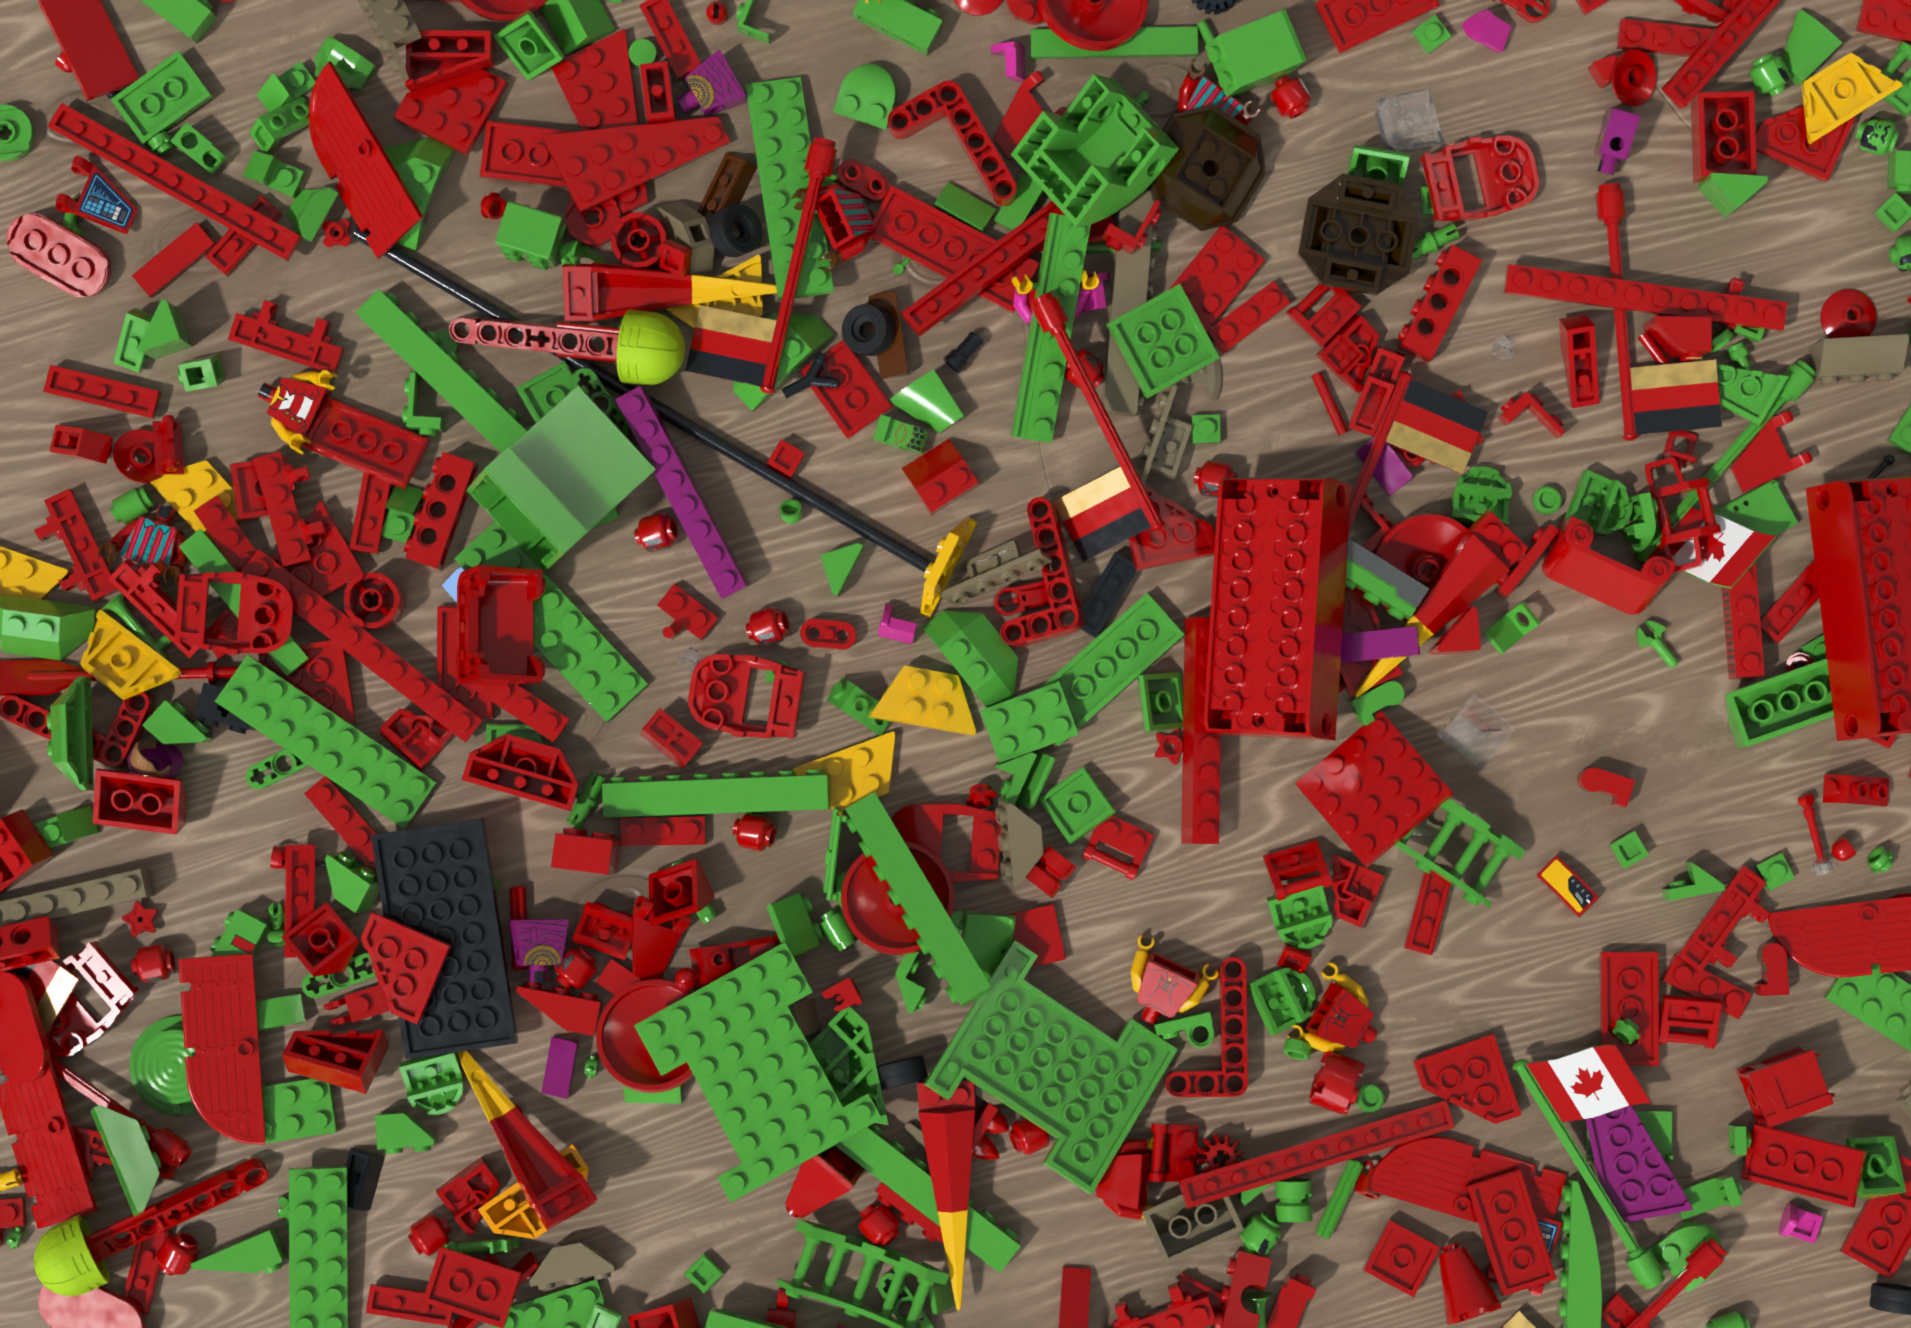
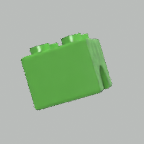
[495,201,568,271]

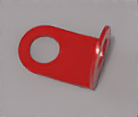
[1355,1160,1380,1199]

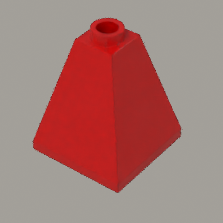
[785,1145,865,1218]

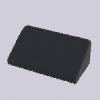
[346,1147,384,1211]

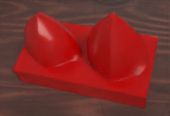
[972,1101,1009,1160]

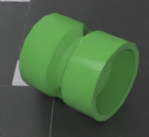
[1275,1178,1312,1222]

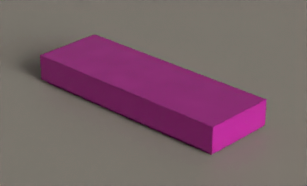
[1340,626,1420,664]

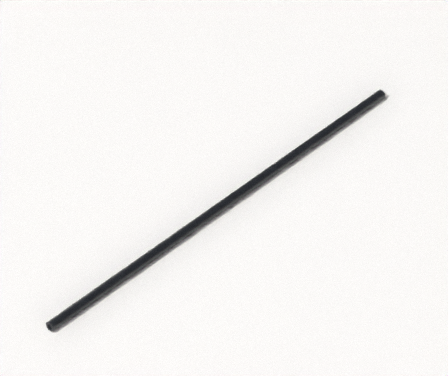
[353,227,935,573]

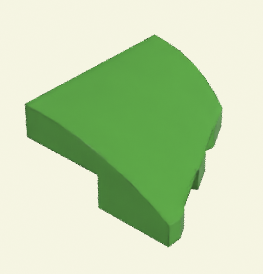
[1782,9,1842,86]
[889,369,964,434]

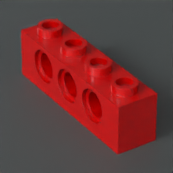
[1397,245,1482,363]
[404,452,479,571]
[0,916,60,972]

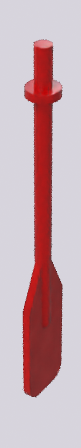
[0,659,239,696]

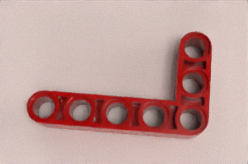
[887,80,1017,206]
[1000,497,1084,648]
[0,691,156,767]
[1164,956,1248,1097]

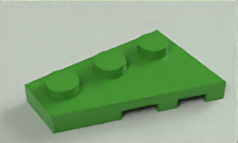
[1717,364,1789,427]

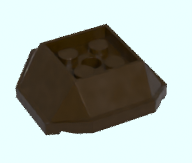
[1149,105,1266,231]
[1297,174,1419,296]

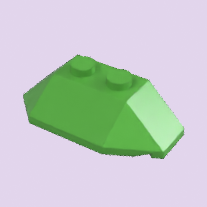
[733,312,834,412]
[0,594,96,661]
[922,610,1018,708]
[47,676,94,791]
[90,1105,161,1217]

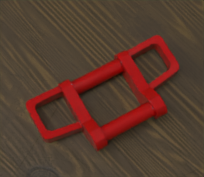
[1645,457,1722,573]

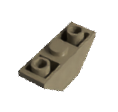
[656,201,715,276]
[995,798,1044,886]
[529,1239,617,1290]

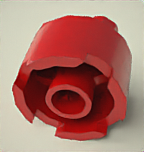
[610,212,668,270]
[344,572,405,630]
[1309,1051,1365,1115]

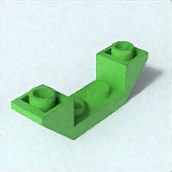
[895,910,965,1014]

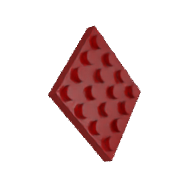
[1295,711,1454,868]

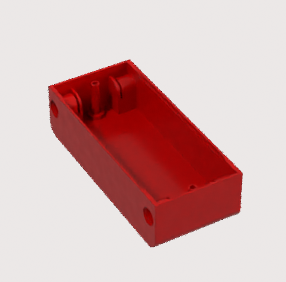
[1806,475,1911,741]
[1204,477,1352,741]

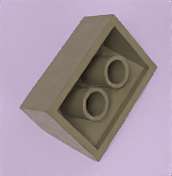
[1809,334,1909,385]
[1142,1194,1244,1265]

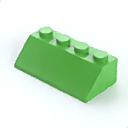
[1725,658,1834,748]

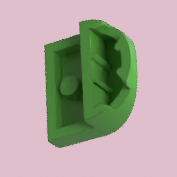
[833,63,898,130]
[1451,466,1512,527]
[1564,470,1633,534]
[1622,492,1658,554]
[1266,886,1332,949]
[1247,968,1316,1036]
[399,1052,464,1115]
[1651,1220,1722,1293]

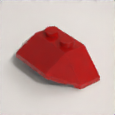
[462,734,579,811]

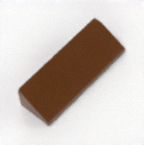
[697,152,756,227]
[868,290,908,379]

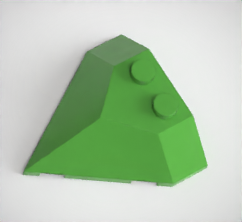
[383,137,455,251]
[809,1006,889,1125]

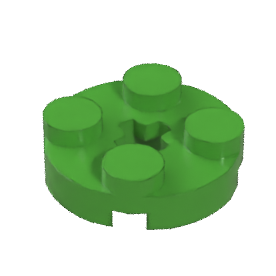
[0,104,35,162]

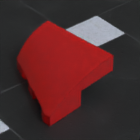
[1316,315,1380,393]
[380,708,455,771]
[1331,854,1386,928]
[436,1156,500,1238]

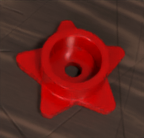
[1154,729,1183,765]
[122,901,158,937]

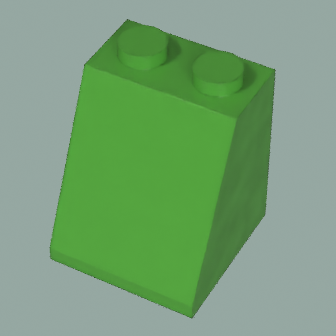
[1205,9,1307,98]

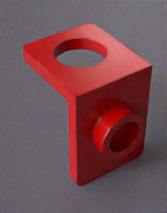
[1662,431,1697,468]

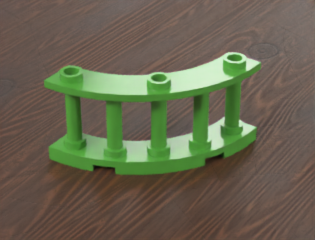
[1393,799,1526,908]
[776,1219,950,1328]

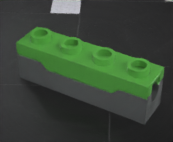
[1345,538,1429,620]

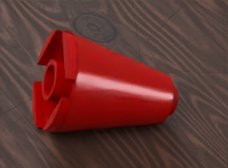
[1438,1243,1502,1326]

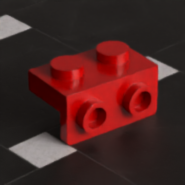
[572,901,632,960]

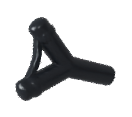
[781,352,840,399]

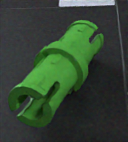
[1412,222,1460,260]
[566,771,607,829]

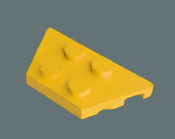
[1801,52,1903,144]
[666,254,763,330]
[150,460,238,556]
[920,517,978,619]
[0,546,71,600]
[80,609,181,700]
[869,665,976,736]
[792,731,895,810]

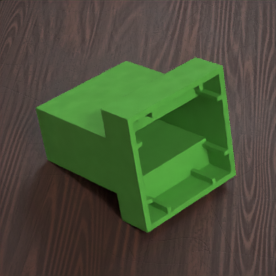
[466,386,656,572]

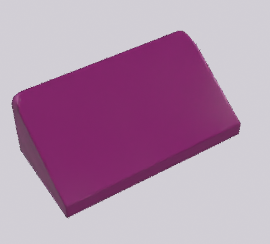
[1355,438,1414,496]
[541,1037,580,1099]

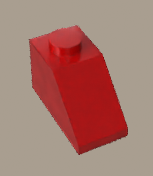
[49,425,113,464]

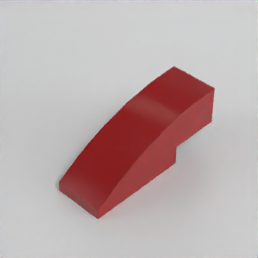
[1348,344,1405,437]

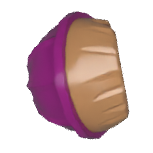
[127,740,184,778]

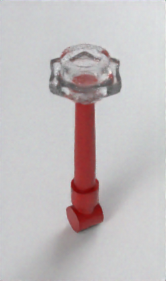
[1798,794,1837,876]

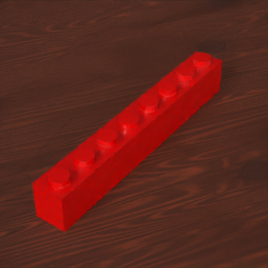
[1181,617,1221,844]

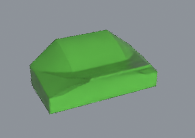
[314,36,377,91]
[286,186,338,242]

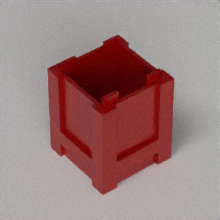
[1736,1046,1835,1128]

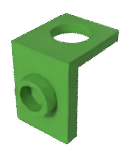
[736,0,771,44]
[1484,602,1541,654]

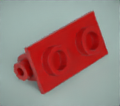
[152,415,184,475]

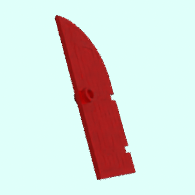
[309,61,423,259]
[1767,896,1911,978]
[178,953,266,1145]
[0,1058,98,1229]
[1369,1137,1567,1223]

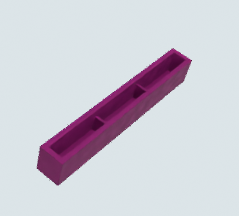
[615,386,750,599]

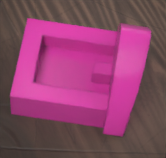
[1462,9,1512,52]
[991,41,1026,82]
[1081,272,1111,313]
[878,603,917,645]
[1778,1202,1823,1244]

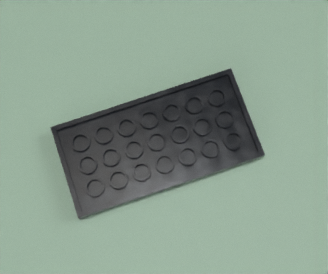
[371,818,518,1060]

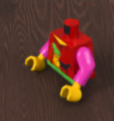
[1012,270,1099,326]

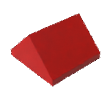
[1428,606,1481,655]
[649,859,715,926]

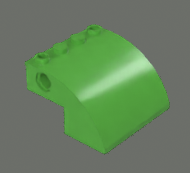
[1011,74,1180,227]

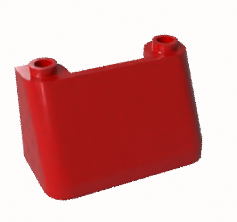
[1542,516,1676,615]
[457,565,545,684]

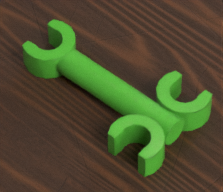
[444,1236,521,1253]

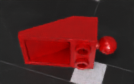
[675,935,781,991]

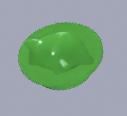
[130,1016,197,1115]

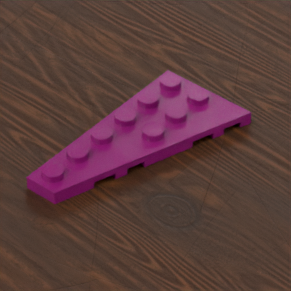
[1585,1105,1693,1226]

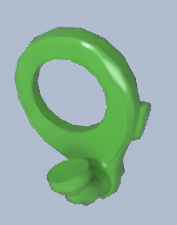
[559,241,607,265]

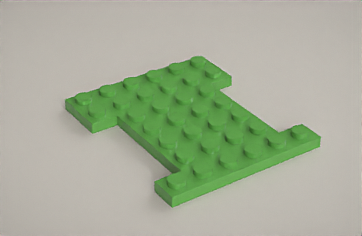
[924,940,1178,1194]
[634,941,882,1203]

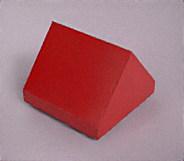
[1588,55,1617,88]
[1276,942,1312,973]

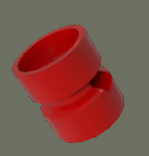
[1025,845,1077,899]

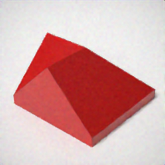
[281,902,359,977]

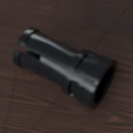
[943,331,984,374]

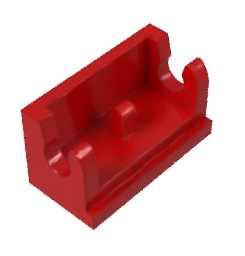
[641,708,703,770]
[821,975,864,1011]

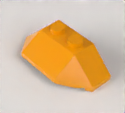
[478,1144,589,1239]

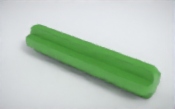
[1316,1159,1363,1239]

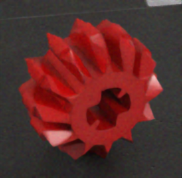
[1196,1133,1244,1173]

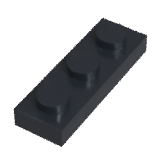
[1073,552,1136,638]

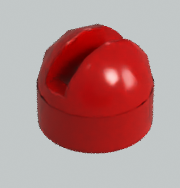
[706,1,729,25]
[1831,836,1856,861]

